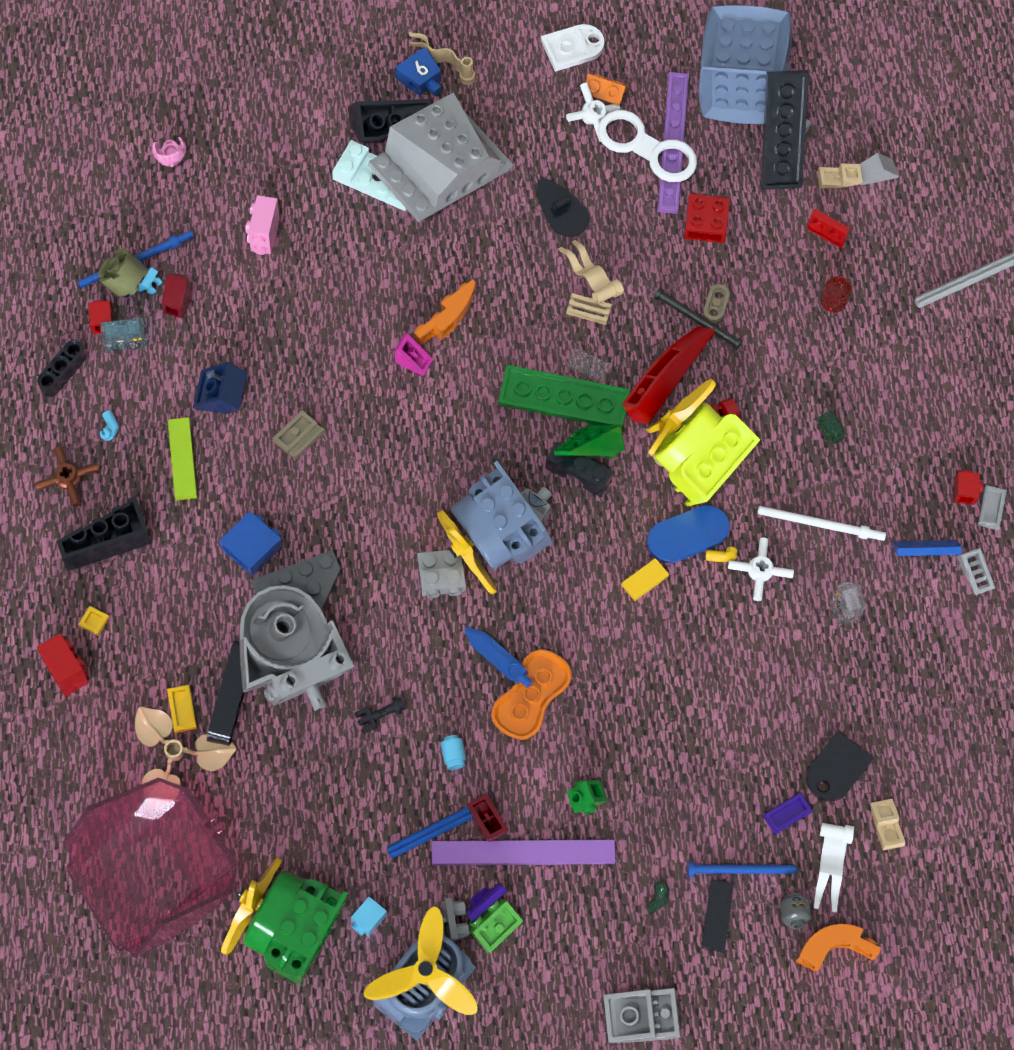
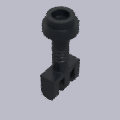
[354,697,406,734]

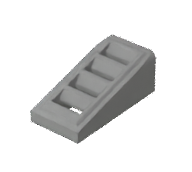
[957,548,995,595]

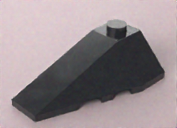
[348,99,431,142]

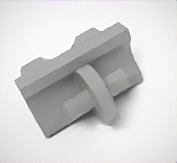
[440,898,469,943]

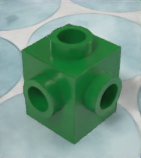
[567,780,608,815]

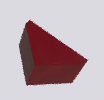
[466,794,509,842]

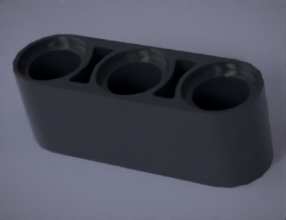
[37,340,86,397]

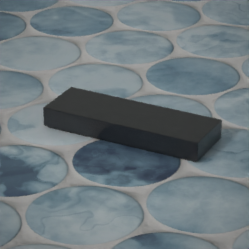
[701,880,734,953]

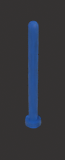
[687,861,797,877]

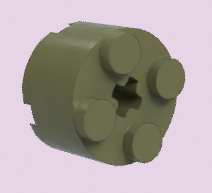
[98,248,148,297]

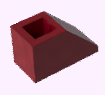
[161,273,192,319]

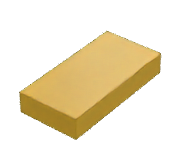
[621,558,669,601]
[167,685,197,733]

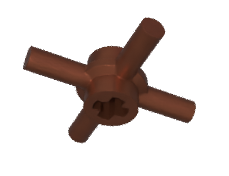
[35,446,100,507]

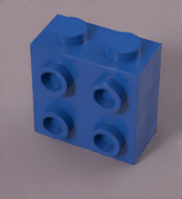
[219,511,282,576]

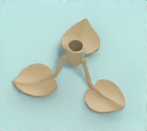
[135,707,236,809]

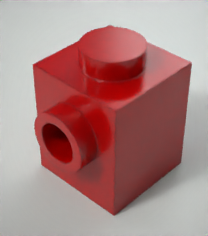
[953,470,983,505]

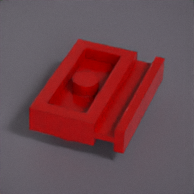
[806,209,851,249]

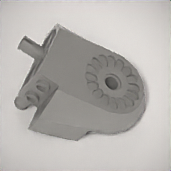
[239,585,354,711]

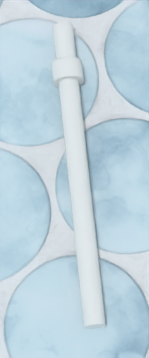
[757,506,886,541]

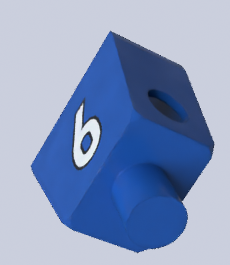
[395,47,443,96]

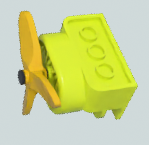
[645,379,760,507]

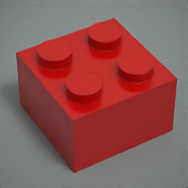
[37,633,89,697]

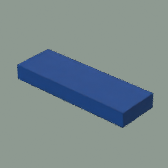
[893,540,962,556]

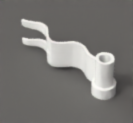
[814,823,854,913]

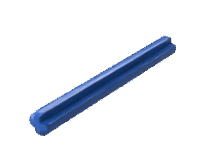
[387,807,472,858]

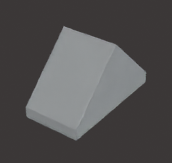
[860,153,899,186]

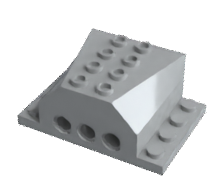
[368,92,513,222]

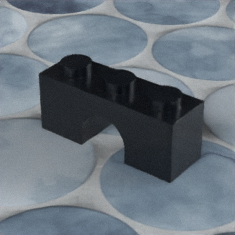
[545,442,613,498]

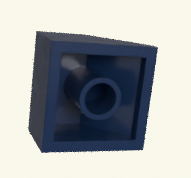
[193,362,247,414]

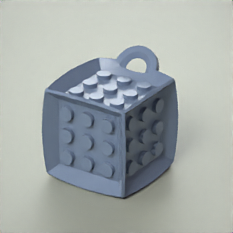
[699,5,792,124]

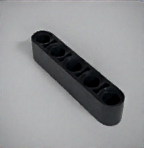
[207,640,245,746]

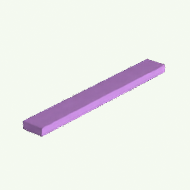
[658,72,689,214]
[432,840,615,866]

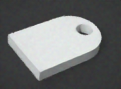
[541,24,604,72]

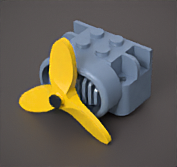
[437,461,553,595]
[364,906,478,1041]

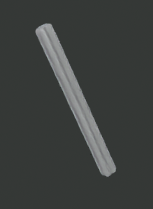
[914,252,1014,308]

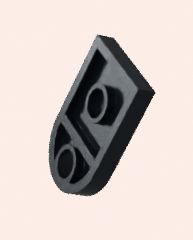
[806,731,874,802]

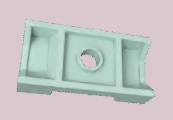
[332,140,406,211]

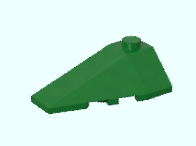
[554,425,625,459]

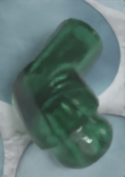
[644,881,670,915]

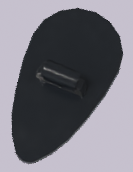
[537,178,589,237]

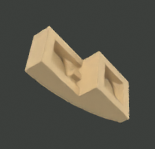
[817,164,863,188]
[870,799,905,851]

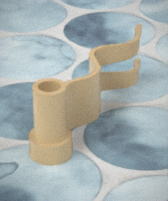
[409,32,475,85]
[558,240,624,304]

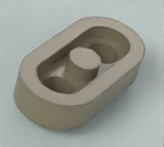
[703,284,730,324]

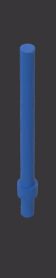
[77,230,194,288]

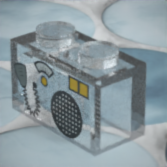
[830,582,866,626]

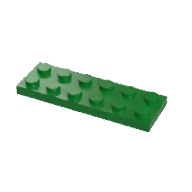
[498,365,630,430]

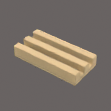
[566,293,612,325]

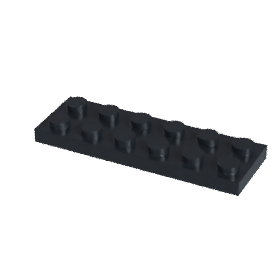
[761,70,809,190]

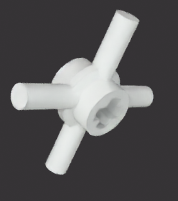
[566,83,620,142]
[728,538,794,601]

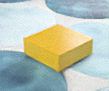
[78,606,110,636]

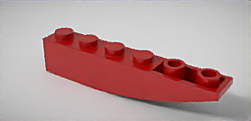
[622,326,715,424]

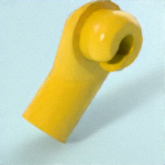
[706,547,738,562]

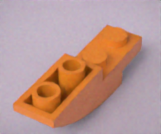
[414,280,476,346]

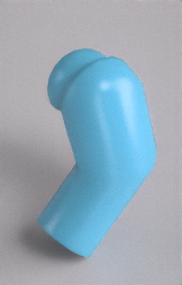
[100,410,119,441]

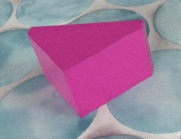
[395,333,433,376]

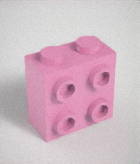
[246,195,280,255]

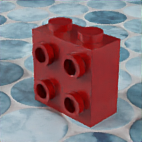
[683,193,730,244]

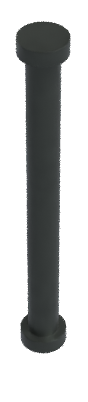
[653,288,743,350]

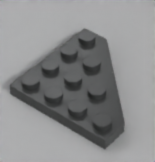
[251,550,341,633]

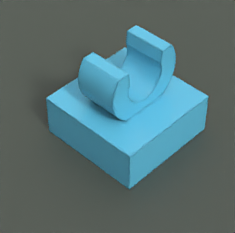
[138,267,162,294]

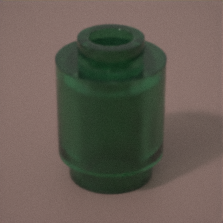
[817,411,846,444]

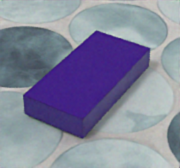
[762,792,813,835]

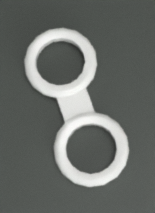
[598,110,697,182]

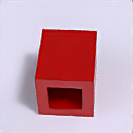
[89,300,114,334]

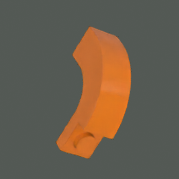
[796,924,881,972]

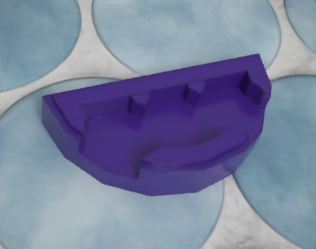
[466,884,507,922]

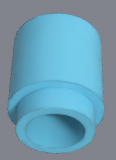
[440,735,466,770]

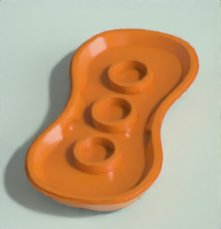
[491,649,572,740]

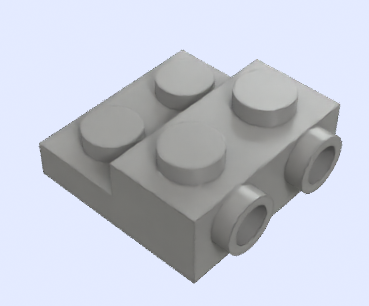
[417,550,466,598]

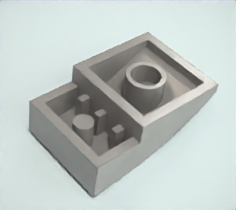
[604,988,682,1043]

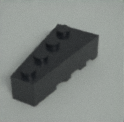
[57,496,151,571]

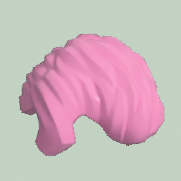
[153,137,186,167]

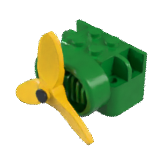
[221,857,348,985]

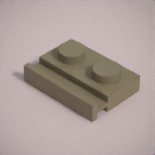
[272,410,325,461]

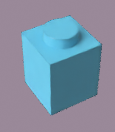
[351,897,387,937]

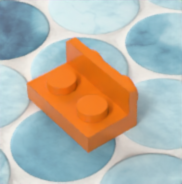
[585,72,629,105]

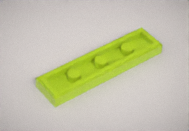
[168,417,197,501]

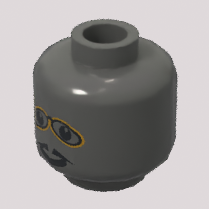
[780,893,811,929]

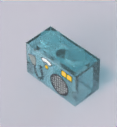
[100,318,147,352]

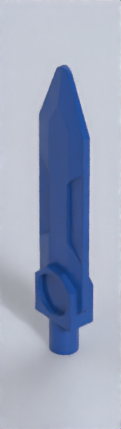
[464,627,533,688]

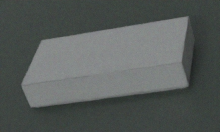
[977,485,1007,530]

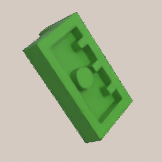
[468,898,523,953]

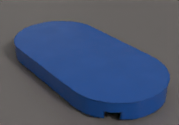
[647,505,730,563]

